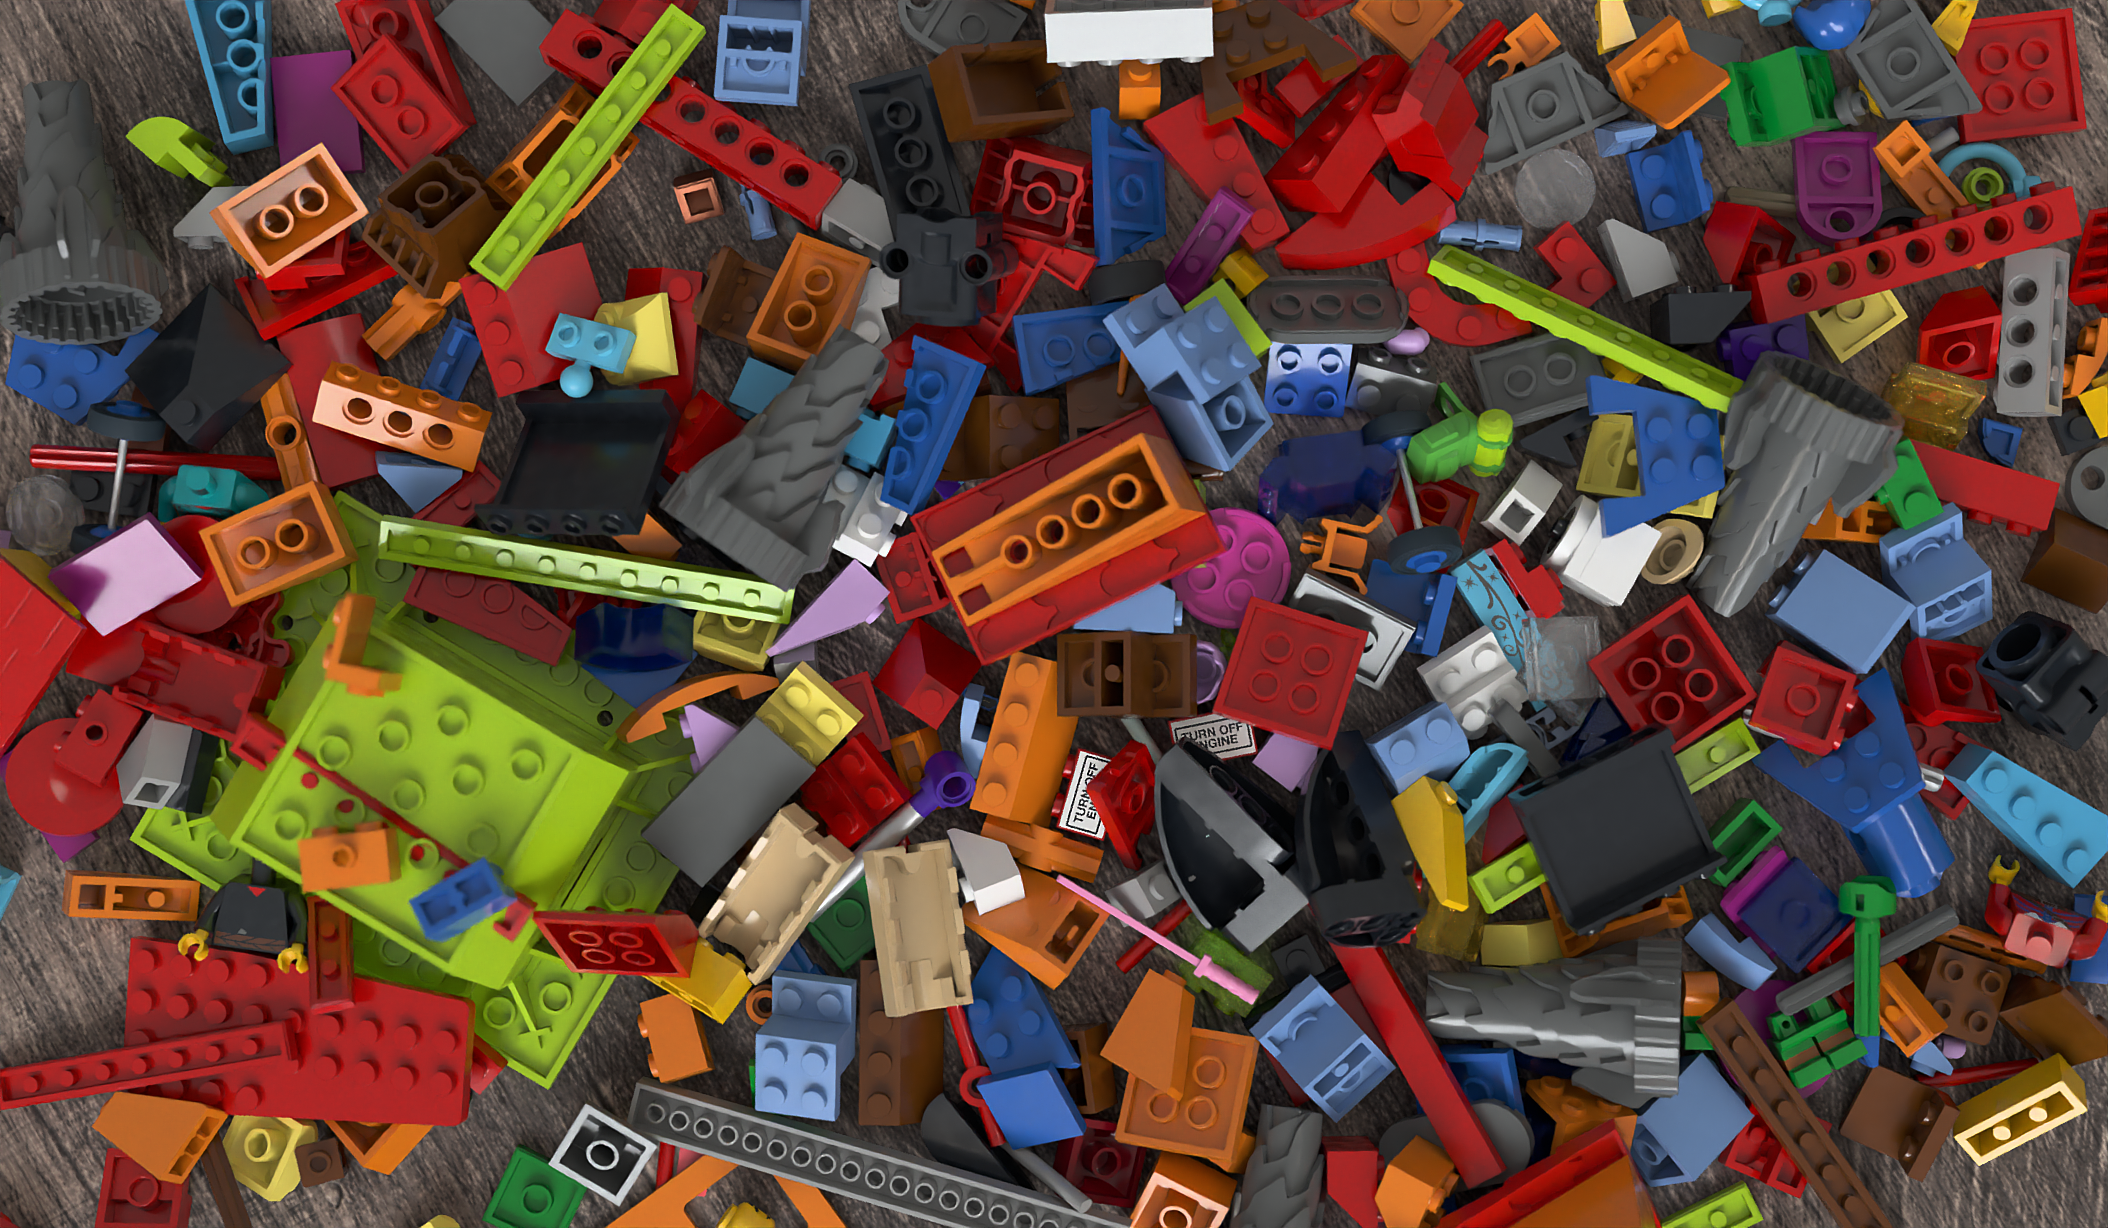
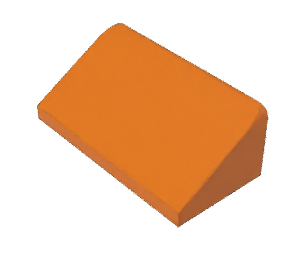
[890,726,943,811]
[1880,962,1948,1057]

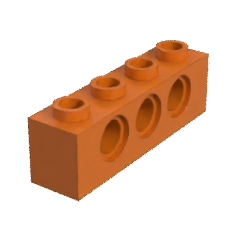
[312,361,493,472]

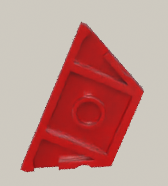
[1085,740,1156,871]

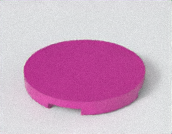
[1170,507,1291,629]

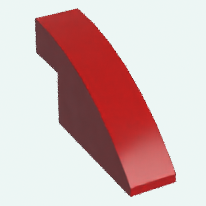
[1274,172,1457,270]

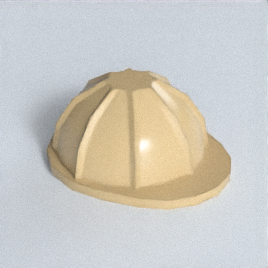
[1640,519,1704,584]

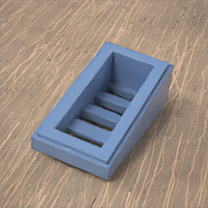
[1594,119,1657,158]

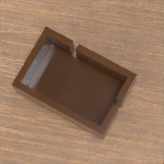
[927,39,1074,143]

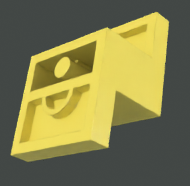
[1576,414,1725,519]

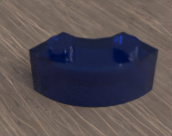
[574,602,694,672]

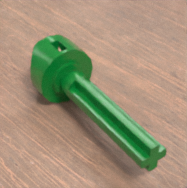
[1838,875,1897,1037]

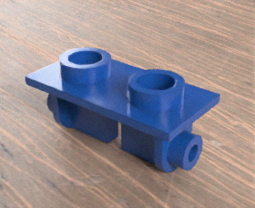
[419,317,482,401]

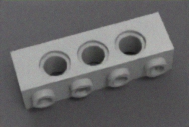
[1993,247,2070,417]

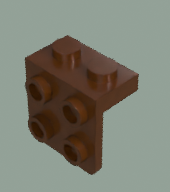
[692,245,778,350]
[1905,942,2011,1045]

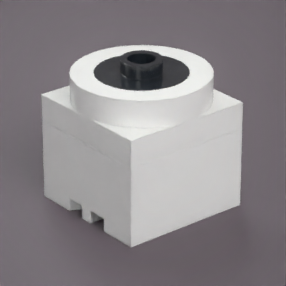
[1540,495,1662,607]

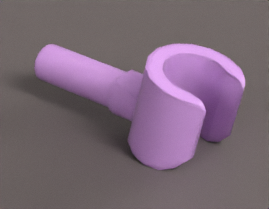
[1935,1035,1966,1059]

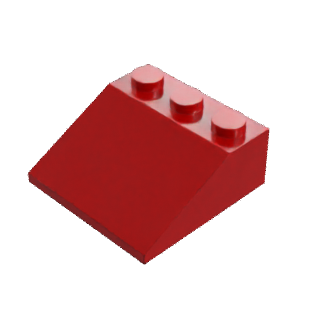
[458,242,603,398]
[1586,594,1758,753]
[532,906,699,978]

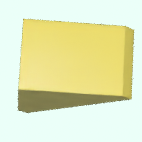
[1478,918,1563,966]

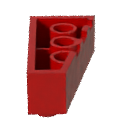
[1142,92,1290,256]

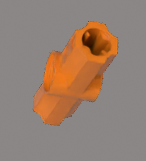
[362,270,473,362]
[260,373,323,492]
[980,814,1104,883]

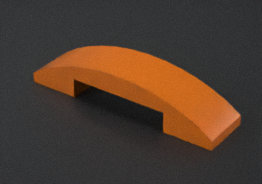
[1873,120,1994,270]
[616,671,780,743]

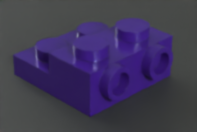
[1716,314,1810,384]

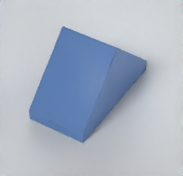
[375,451,463,513]

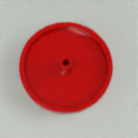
[151,515,250,634]
[5,718,126,837]

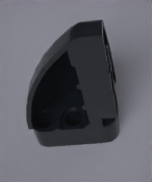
[1294,730,1428,948]
[1154,736,1308,957]

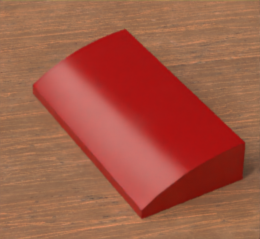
[335,0,477,127]
[276,313,406,491]

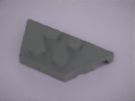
[1845,0,1983,123]
[1481,51,1630,175]

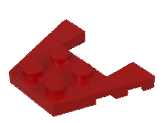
[961,231,1100,393]

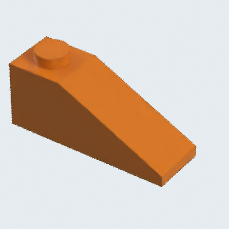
[1801,499,1900,546]
[62,870,201,922]

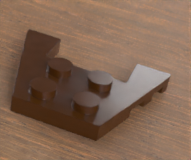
[1199,0,1357,126]

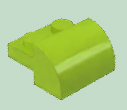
[125,117,235,188]

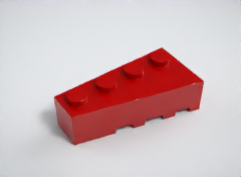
[1263,54,1410,213]

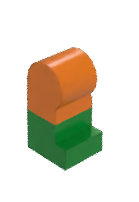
[1680,971,1719,1050]

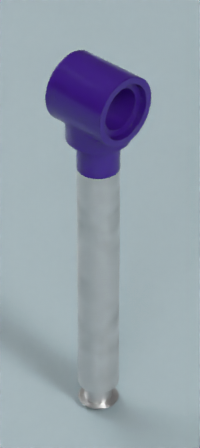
[803,750,976,931]

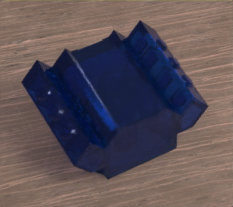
[1257,430,1398,527]

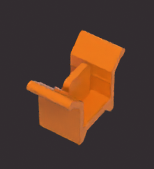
[1299,515,1383,595]

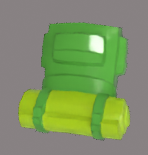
[1406,382,1513,485]

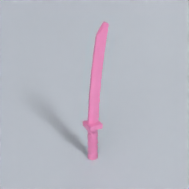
[1056,874,1260,1005]

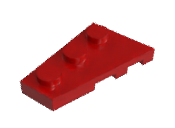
[867,322,992,412]

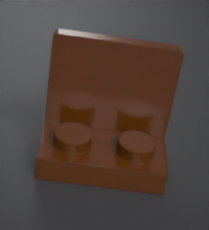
[1838,1063,1961,1183]

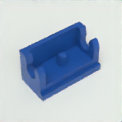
[408,857,518,943]

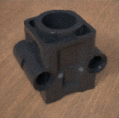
[878,207,1019,326]
[1976,611,2108,752]

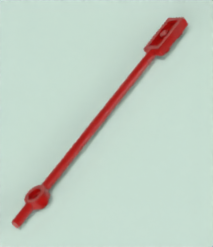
[829,671,1006,1147]

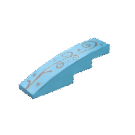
[1448,548,1570,712]

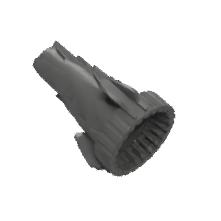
[0,79,169,345]
[659,324,889,592]
[1685,351,1905,617]
[1425,937,1682,1108]
[1229,1104,1326,1228]

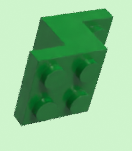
[1719,46,1847,147]

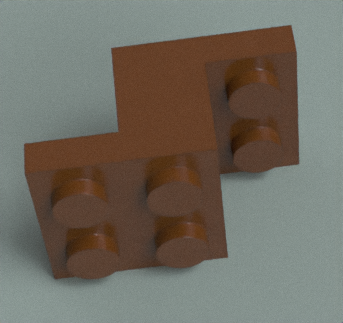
[937,395,1059,483]
[1057,631,1197,719]

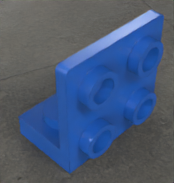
[1625,130,1713,234]
[1263,341,1353,418]
[1364,559,1458,657]

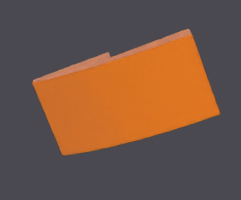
[2062,317,2108,400]

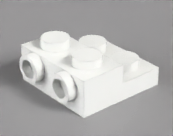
[823,464,908,567]
[1417,625,1530,740]

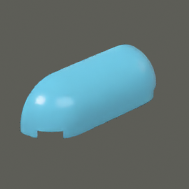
[1413,742,1529,878]

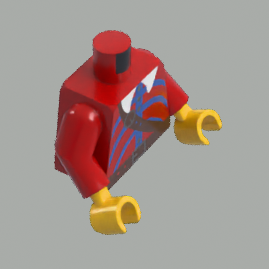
[1984,855,2108,969]

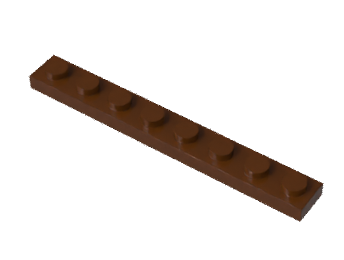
[1695,997,1893,1228]

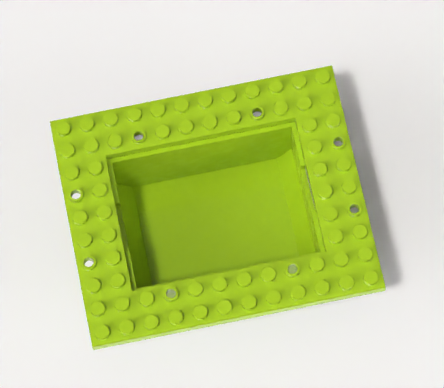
[129,490,739,1090]

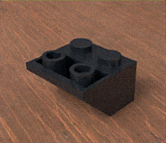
[1650,285,1752,352]

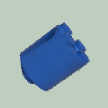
[1839,792,1955,898]

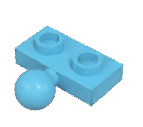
[545,313,637,398]

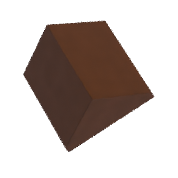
[2020,507,2108,614]

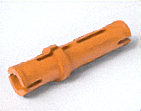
[1931,924,2048,975]

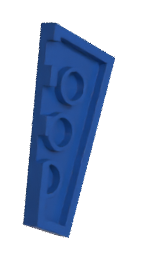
[1011,301,1129,397]
[880,335,987,516]

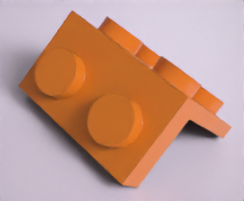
[1606,14,1730,129]
[323,592,403,698]
[1525,1075,1638,1156]

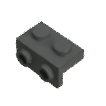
[1344,347,1437,416]

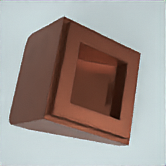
[673,168,724,225]

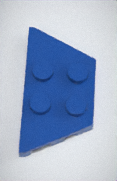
[1091,107,1166,267]
[963,946,1082,1074]

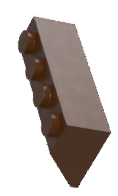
[858,955,944,1126]

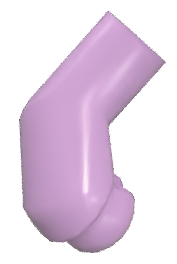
[1382,327,1430,356]

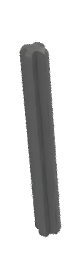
[1775,904,1960,1016]

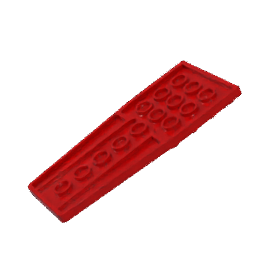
[121,936,476,1127]

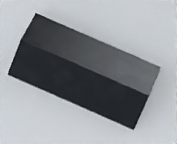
[848,64,971,241]

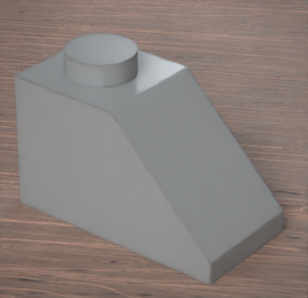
[821,178,894,269]
[1597,218,1680,303]

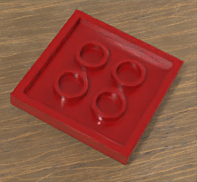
[1949,8,2087,145]
[1213,596,1369,751]

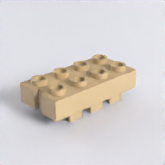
[697,803,856,985]
[862,839,974,1017]

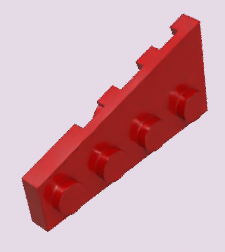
[234,240,398,341]
[403,565,573,668]

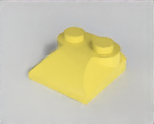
[594,293,679,386]
[686,610,782,672]
[222,1115,318,1201]

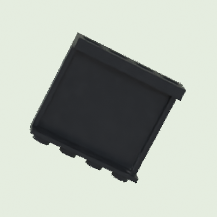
[474,389,681,537]
[1507,721,1728,936]

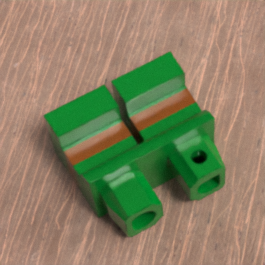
[1765,996,1868,1089]

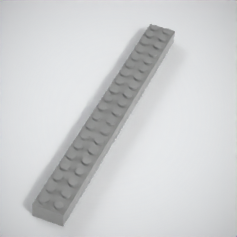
[627,1076,1133,1228]

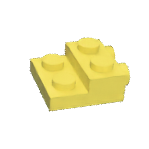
[1792,256,1908,364]
[756,661,864,768]

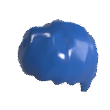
[1792,0,1871,51]

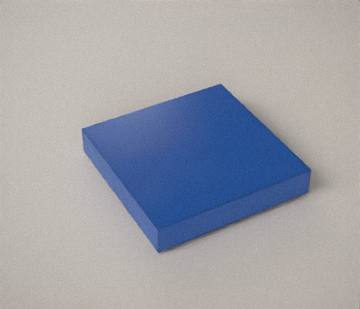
[977,1061,1087,1150]

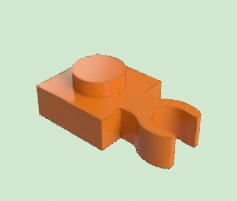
[1487,12,1561,80]

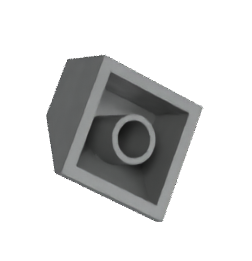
[548,1100,659,1206]

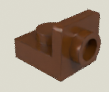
[294,1132,349,1188]

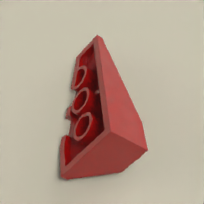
[625,267,709,414]

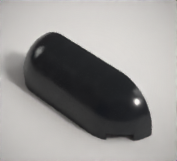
[921,1091,1037,1191]

